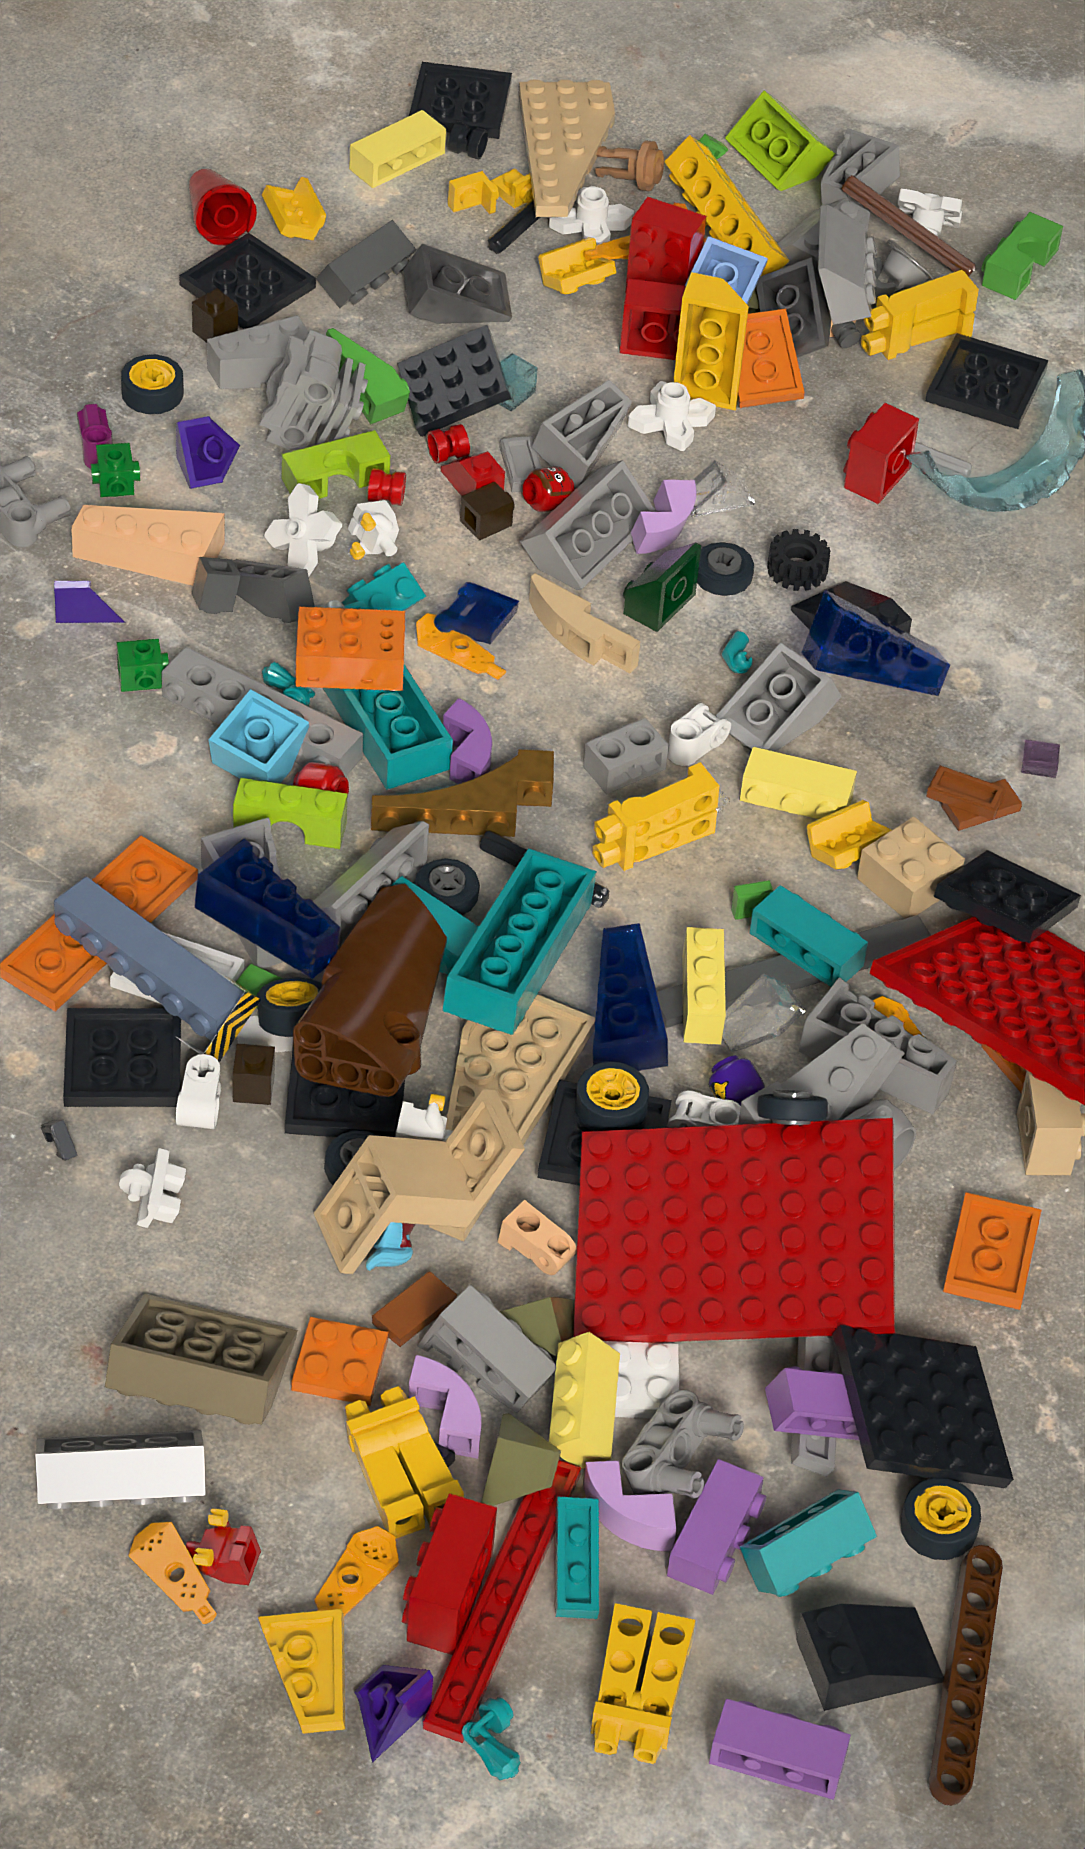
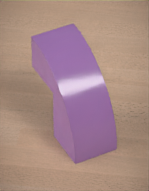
[443,698,492,784]

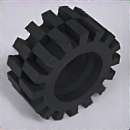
[767,529,831,591]

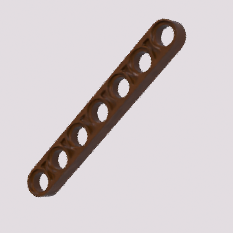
[929,1545,1003,1806]

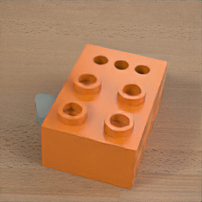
[296,600,405,691]

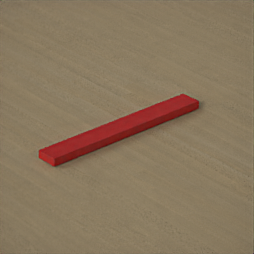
[423,1460,581,1743]

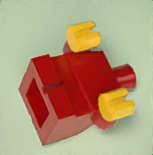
[186,1508,261,1586]

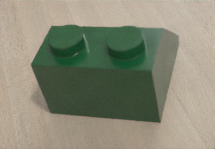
[623,542,701,632]

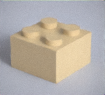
[857,817,965,919]
[1016,1071,1085,1175]

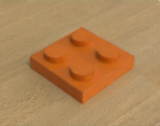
[291,1317,389,1406]

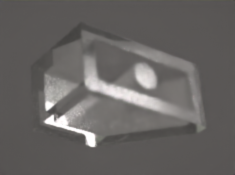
[722,974,806,1052]

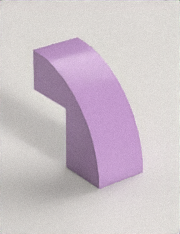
[631,480,696,554]
[408,1355,481,1459]
[583,1461,676,1551]

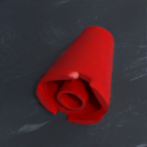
[189,169,257,245]

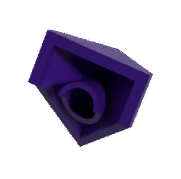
[176,416,240,489]
[54,581,126,623]
[354,1665,433,1763]

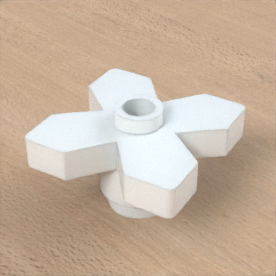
[549,186,634,245]
[898,189,962,236]
[628,381,716,451]
[264,483,342,576]

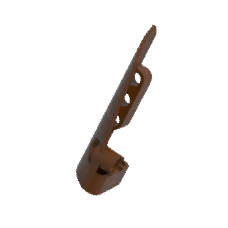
[293,883,447,1096]

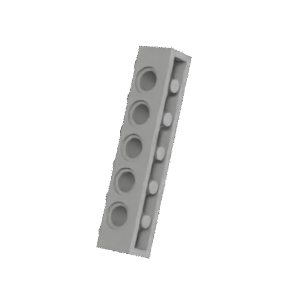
[162,647,363,777]

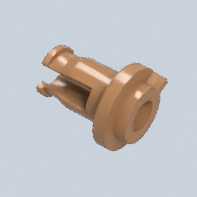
[595,140,664,191]

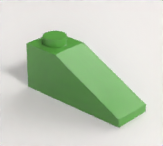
[326,328,410,425]

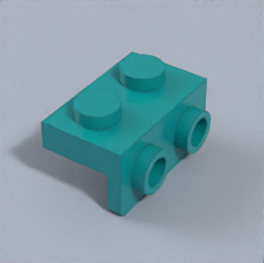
[341,562,426,611]

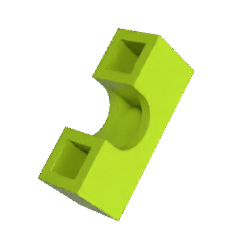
[281,430,391,499]
[233,778,348,849]

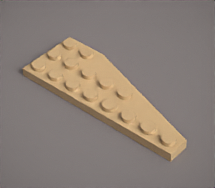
[519,79,615,217]
[429,994,597,1242]

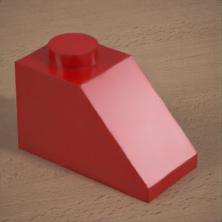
[441,451,505,496]

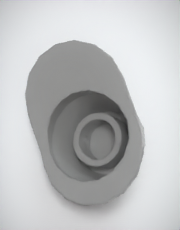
[883,239,933,290]

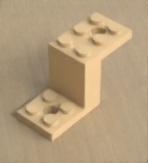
[314,1089,525,1274]

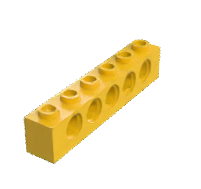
[664,135,790,277]

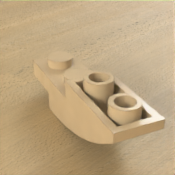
[529,573,640,673]

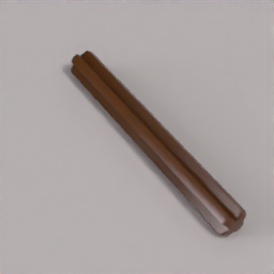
[842,175,976,277]

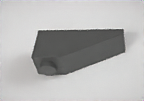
[233,559,315,623]

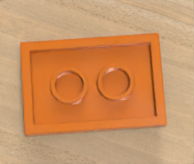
[738,309,805,408]
[943,1192,1042,1310]

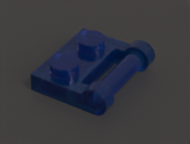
[434,582,519,645]

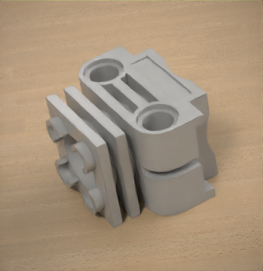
[260,330,368,450]

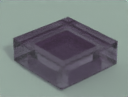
[1021,740,1060,778]

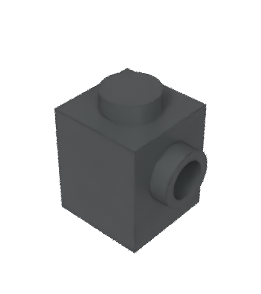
[191,557,241,614]

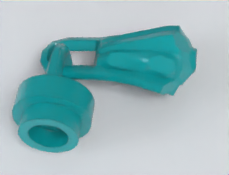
[262,662,315,707]
[461,1697,521,1780]

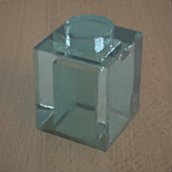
[499,353,538,412]

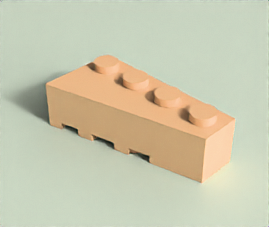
[71,505,225,586]

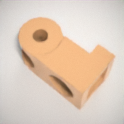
[498,1200,577,1275]

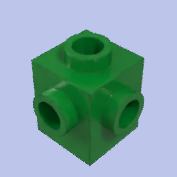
[91,443,140,497]
[117,639,169,692]

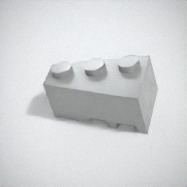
[821,128,900,208]
[207,315,309,389]
[532,380,632,489]
[781,1023,905,1121]
[417,1285,556,1413]

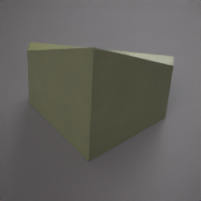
[500,1297,575,1357]
[481,1413,561,1506]

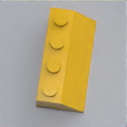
[674,272,749,410]

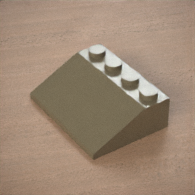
[105,1294,298,1425]

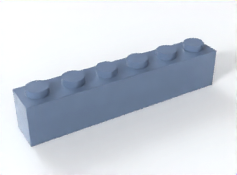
[54,876,244,1041]

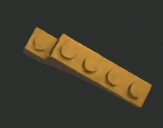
[371,749,554,837]

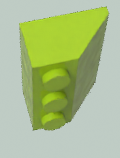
[725,90,836,191]

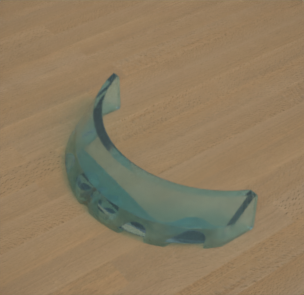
[906,369,1085,512]

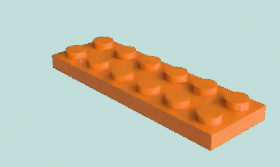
[0,835,198,1012]

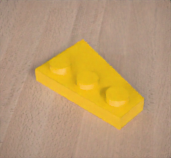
[258,1609,345,1734]

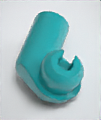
[722,631,753,674]

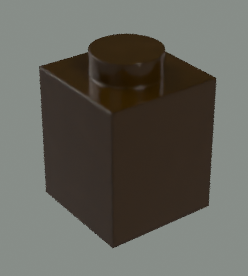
[192,288,238,343]
[460,481,515,541]
[233,1044,275,1105]

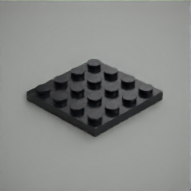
[832,1325,1014,1489]

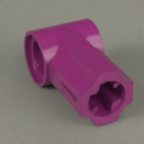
[77,404,112,468]

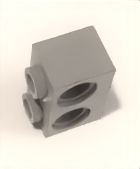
[584,718,669,795]

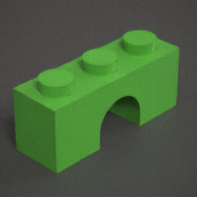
[981,212,1063,300]

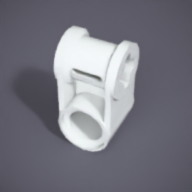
[667,703,731,766]
[176,1054,221,1129]
[667,1091,741,1128]

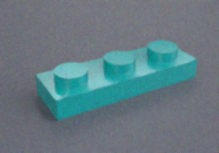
[555,1497,599,1619]

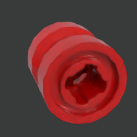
[427,424,470,464]
[368,468,406,506]

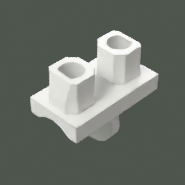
[119,1148,186,1228]

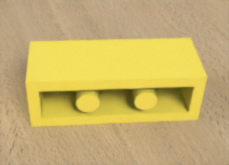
[349,110,446,188]
[740,747,857,819]
[682,927,726,1045]
[549,1332,620,1469]

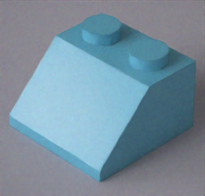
[208,689,309,784]

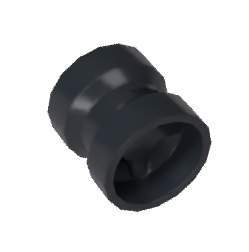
[448,121,488,160]

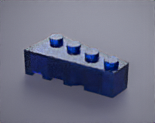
[801,590,950,696]
[194,838,340,979]
[593,923,668,1071]

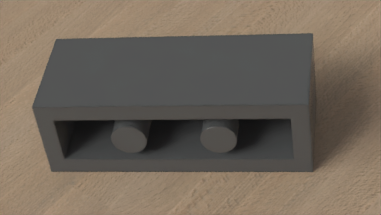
[316,219,417,308]

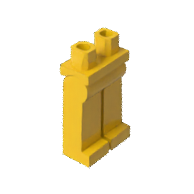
[861,270,979,360]
[592,762,720,871]
[345,1386,464,1539]
[591,1603,696,1764]

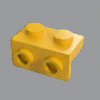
[261,177,326,240]
[538,237,617,294]
[807,800,892,870]

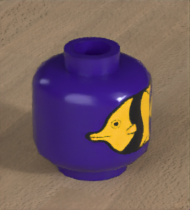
[709,1055,765,1106]

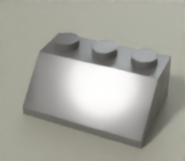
[777,198,870,268]

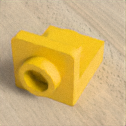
[491,168,533,209]
[448,171,499,214]

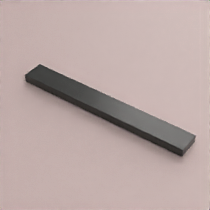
[651,915,931,1028]

